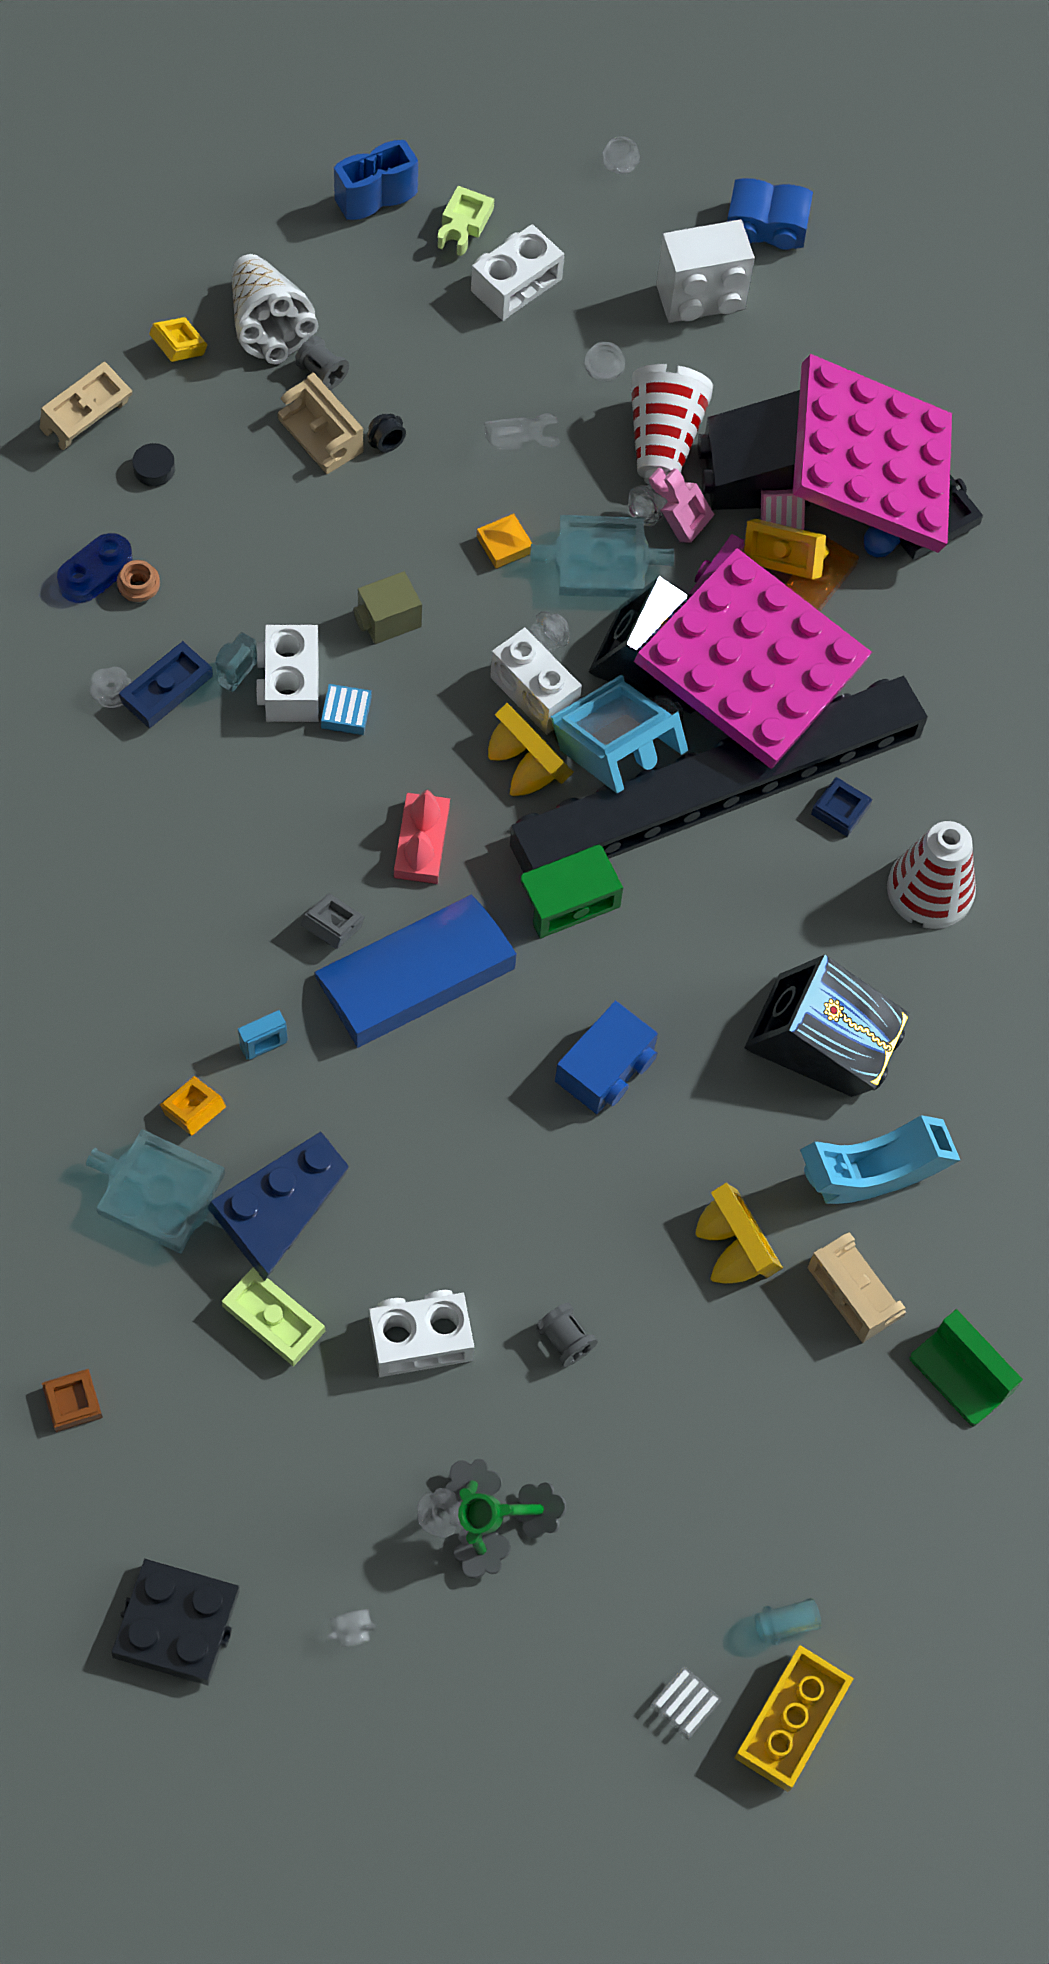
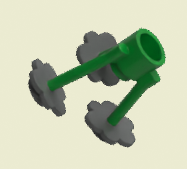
[445,1459,567,1579]

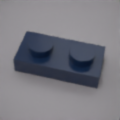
[119,641,213,729]

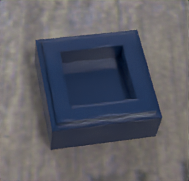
[811,777,873,837]

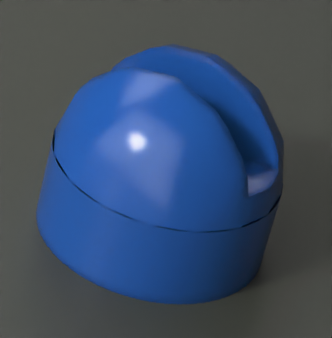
[864,526,900,558]

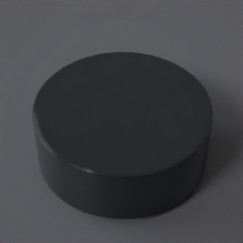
[132,443,175,486]

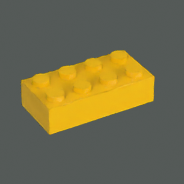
[734,1645,854,1792]

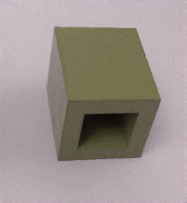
[353,571,422,644]

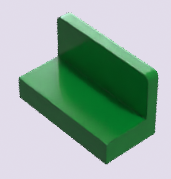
[521,845,624,939]
[909,1309,1023,1427]

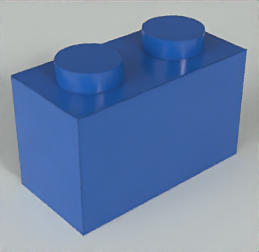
[555,1000,658,1114]

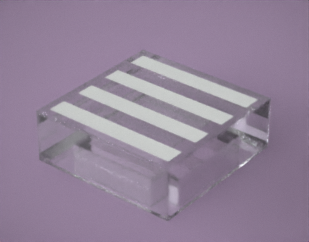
[650,1666,722,1740]

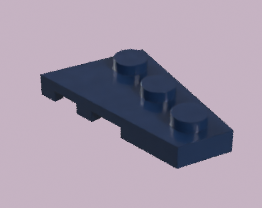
[208,1131,349,1281]

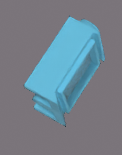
[551,675,688,793]

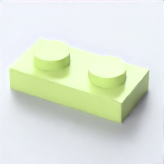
[222,1267,325,1367]

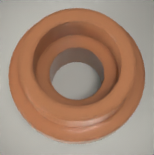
[117,560,160,602]

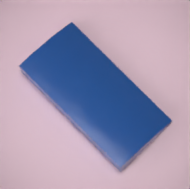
[314,894,517,1048]

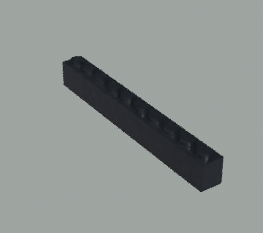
[510,675,928,873]

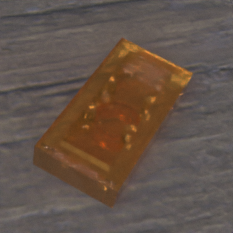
[785,537,859,611]

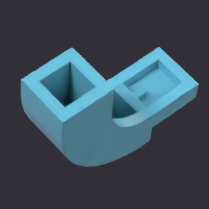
[800,1115,960,1204]

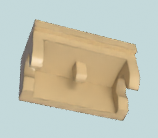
[40,361,133,450]
[278,372,363,474]
[807,1232,906,1343]

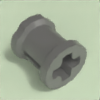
[295,336,349,390]
[536,1303,598,1367]

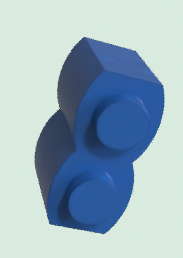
[334,140,418,220]
[727,178,813,250]

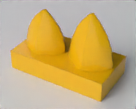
[744,519,829,579]
[488,703,574,796]
[695,1183,783,1283]

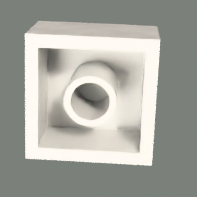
[656,220,755,323]

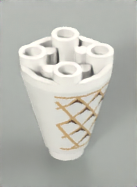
[232,254,318,364]

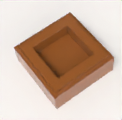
[42,1369,103,1432]

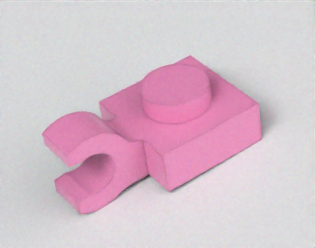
[649,468,714,543]

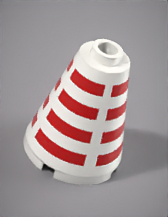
[631,364,713,485]
[887,821,976,929]

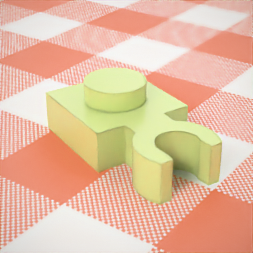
[438,186,494,256]

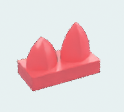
[394,789,450,884]

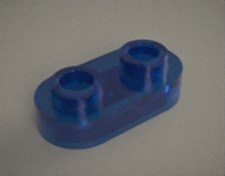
[57,533,133,603]

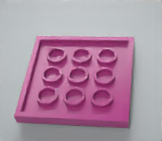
[793,354,952,553]
[634,548,872,769]

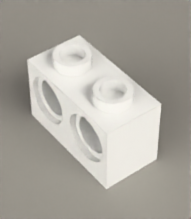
[471,224,564,321]
[257,625,319,722]
[490,627,582,735]
[369,1290,474,1377]

